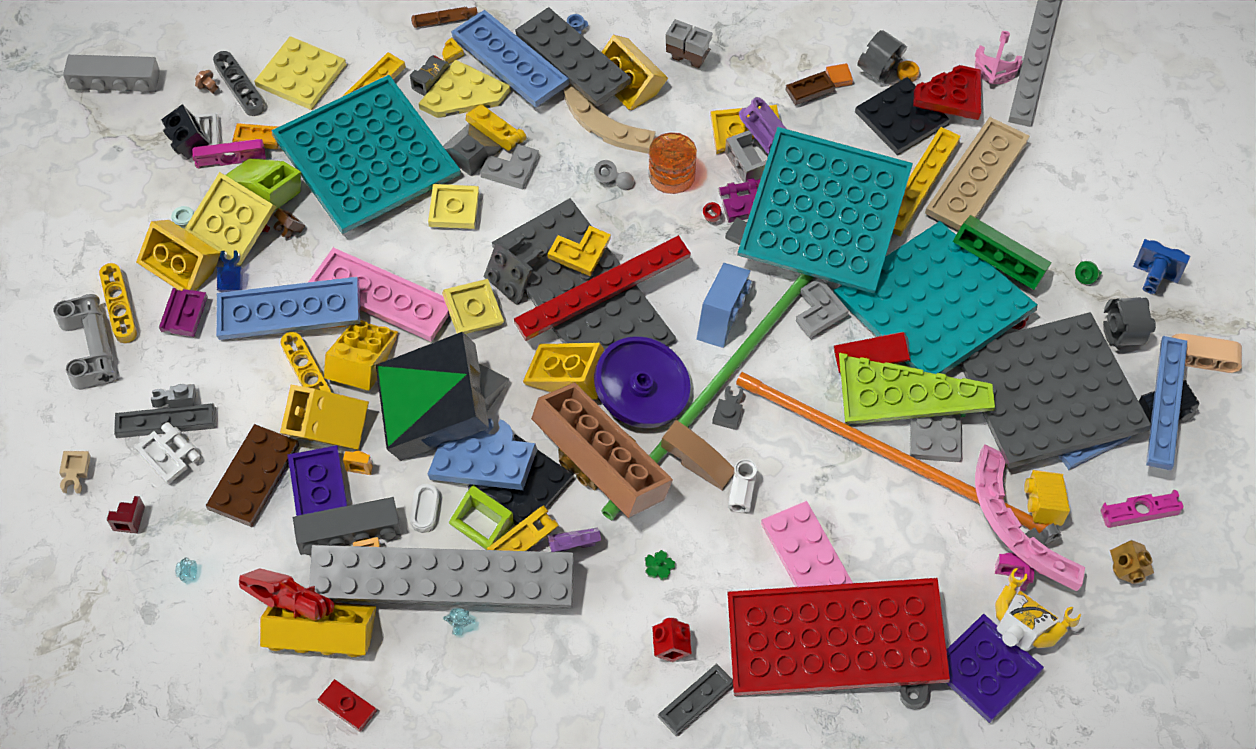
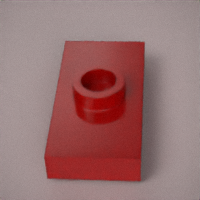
[317,679,377,732]

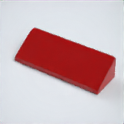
[834,332,911,374]

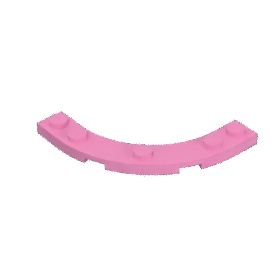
[975,445,1085,591]

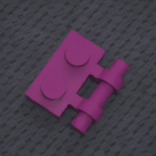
[718,178,761,223]

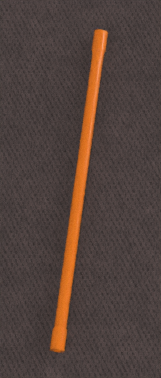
[736,372,1049,533]

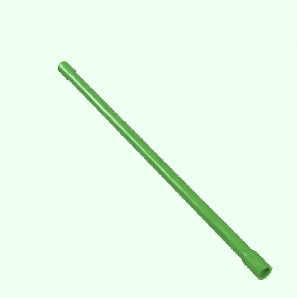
[601,273,813,520]

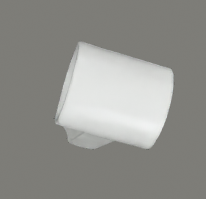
[728,459,757,513]

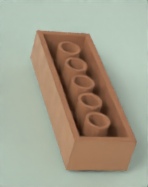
[531,383,673,518]

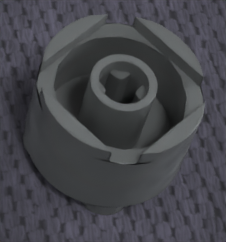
[857,30,907,84]
[1103,297,1156,347]

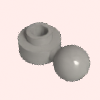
[594,160,634,190]

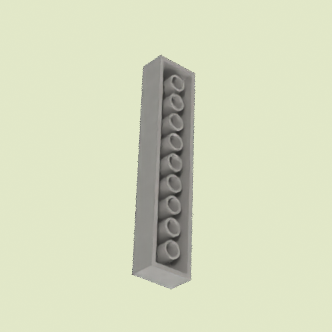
[309,545,574,609]

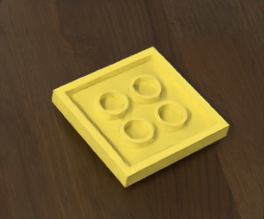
[254,36,346,110]
[185,172,276,266]

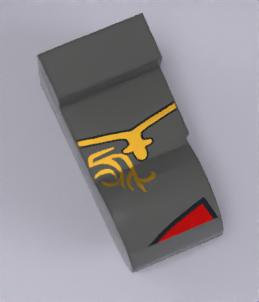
[410,55,450,96]

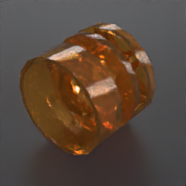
[648,132,697,194]

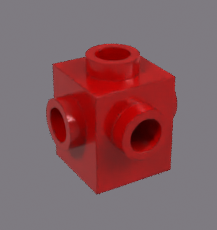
[652,618,692,662]

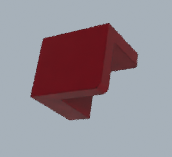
[107,496,145,534]

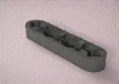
[213,51,264,116]

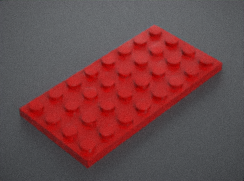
[727,578,950,696]

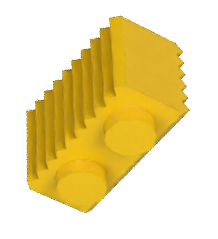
[1024,470,1070,526]

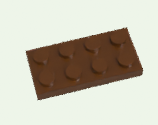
[206,424,299,527]

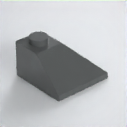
[443,124,502,176]

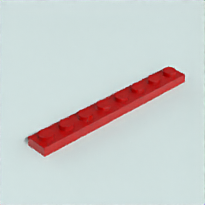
[514,235,691,341]

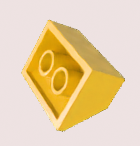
[601,34,668,111]
[136,220,221,291]

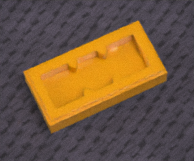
[232,123,279,149]

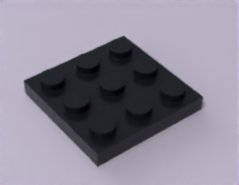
[855,77,950,155]
[468,434,574,525]

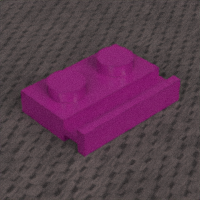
[159,288,208,337]

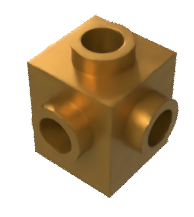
[1110,540,1154,584]

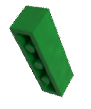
[952,215,1052,290]

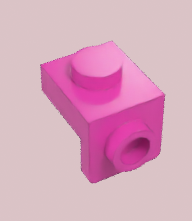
[995,553,1034,591]

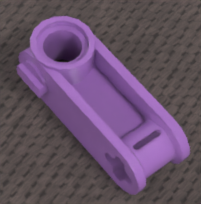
[739,97,787,155]

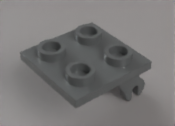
[483,234,544,305]

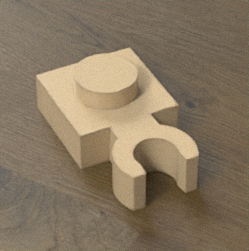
[59,451,91,493]

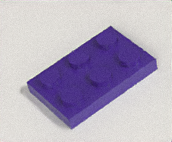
[288,445,347,516]

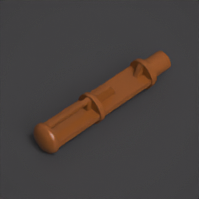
[411,6,478,28]

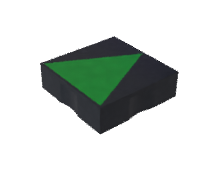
[376,332,489,461]

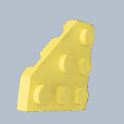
[418,60,511,118]

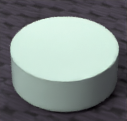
[171,206,194,229]

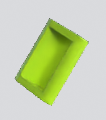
[449,486,514,550]

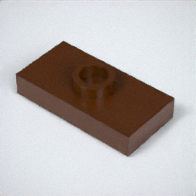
[785,71,835,106]

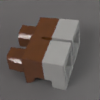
[665,19,713,68]

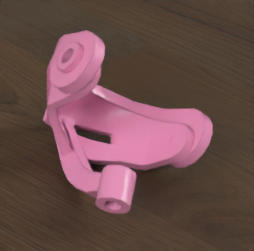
[975,31,1023,84]

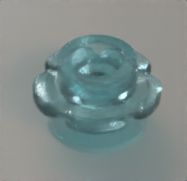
[175,557,197,583]

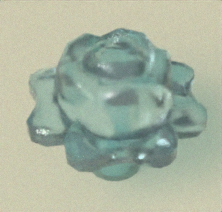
[443,608,475,635]

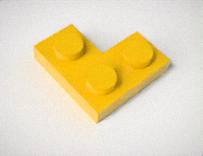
[548,225,611,276]

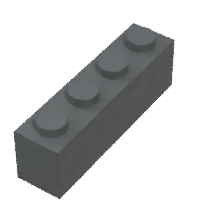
[292,497,401,555]

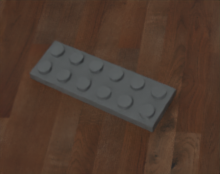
[515,7,631,107]

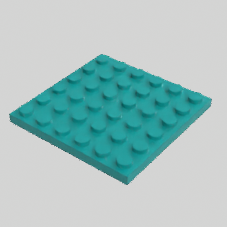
[272,75,461,234]
[737,127,913,294]
[834,221,1038,374]

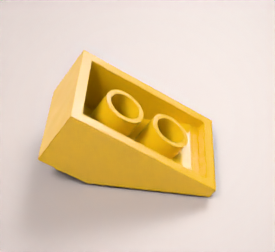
[523,343,605,399]

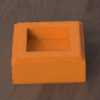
[826,63,853,88]

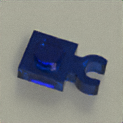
[217,250,243,292]

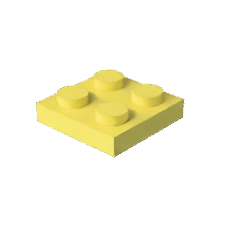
[428,184,479,229]
[442,279,504,334]

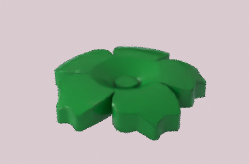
[645,550,675,580]

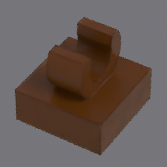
[273,208,306,238]

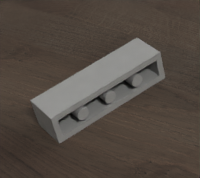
[63,54,160,92]

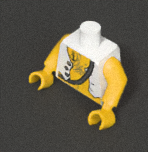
[995,568,1081,651]

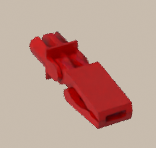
[239,568,335,621]

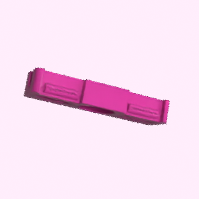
[192,139,266,169]
[1100,490,1184,528]

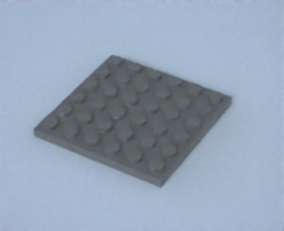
[960,312,1151,469]

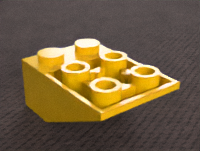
[324,320,398,391]
[280,384,369,450]

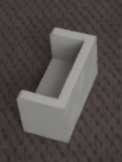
[725,130,767,182]

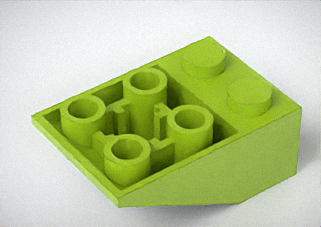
[226,159,301,210]

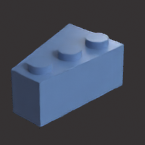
[696,263,752,348]

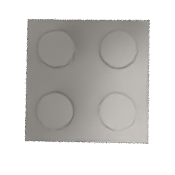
[910,414,961,462]

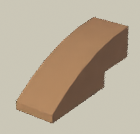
[661,420,734,490]

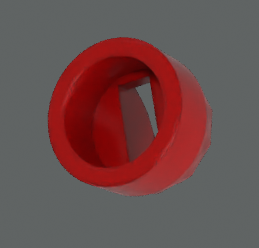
[703,202,722,222]

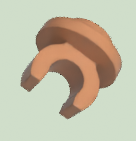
[195,70,219,93]

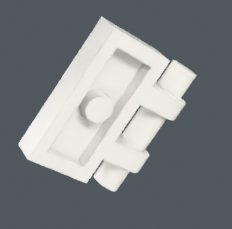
[135,422,201,484]

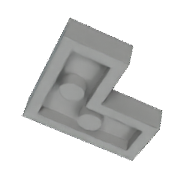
[480,144,539,190]
[796,278,849,338]

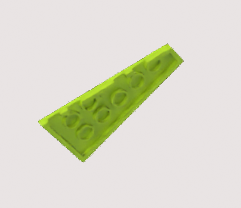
[839,353,995,425]

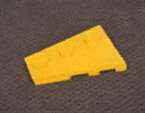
[710,105,779,154]

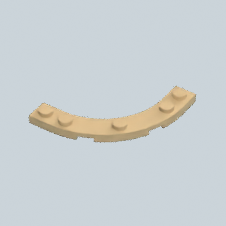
[563,83,656,154]

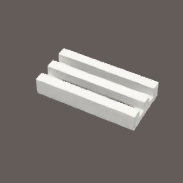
[195,112,220,146]

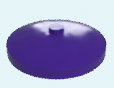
[594,336,691,428]

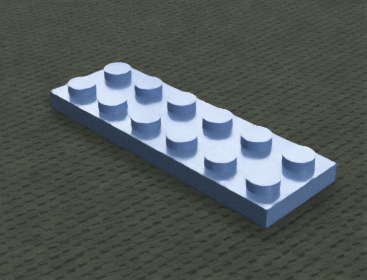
[451,10,569,107]
[216,277,361,340]

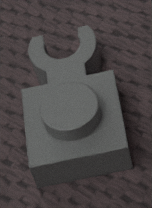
[151,384,196,408]
[712,386,743,430]

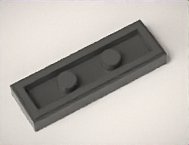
[658,663,733,736]

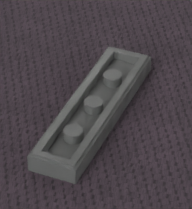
[114,403,215,438]

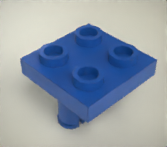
[1133,239,1190,294]

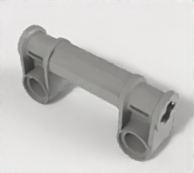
[53,294,117,390]

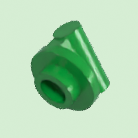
[1075,261,1102,284]

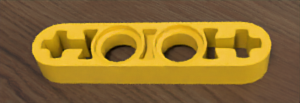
[99,263,137,343]
[280,332,331,392]

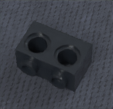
[161,104,210,159]

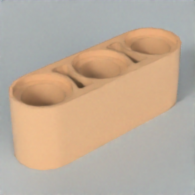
[1172,333,1242,373]

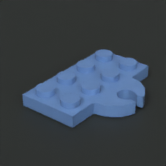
[428,418,537,490]

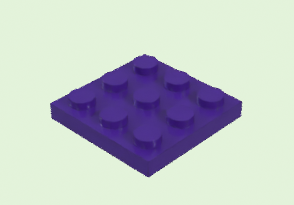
[946,614,1044,723]

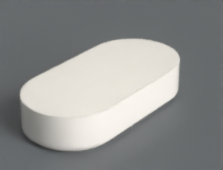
[410,484,440,533]

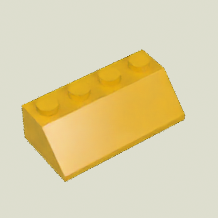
[260,603,376,657]

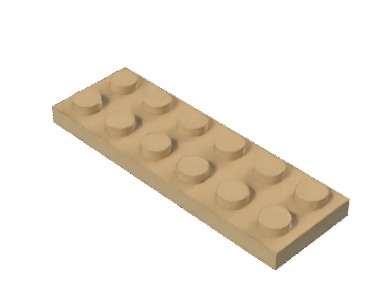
[925,117,1030,231]

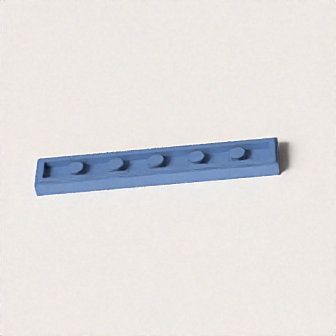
[1146,336,1187,471]

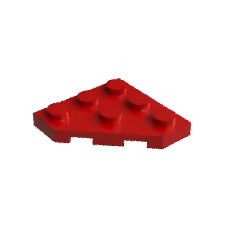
[913,65,981,120]

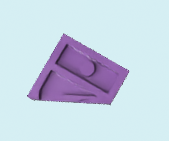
[547,527,601,552]

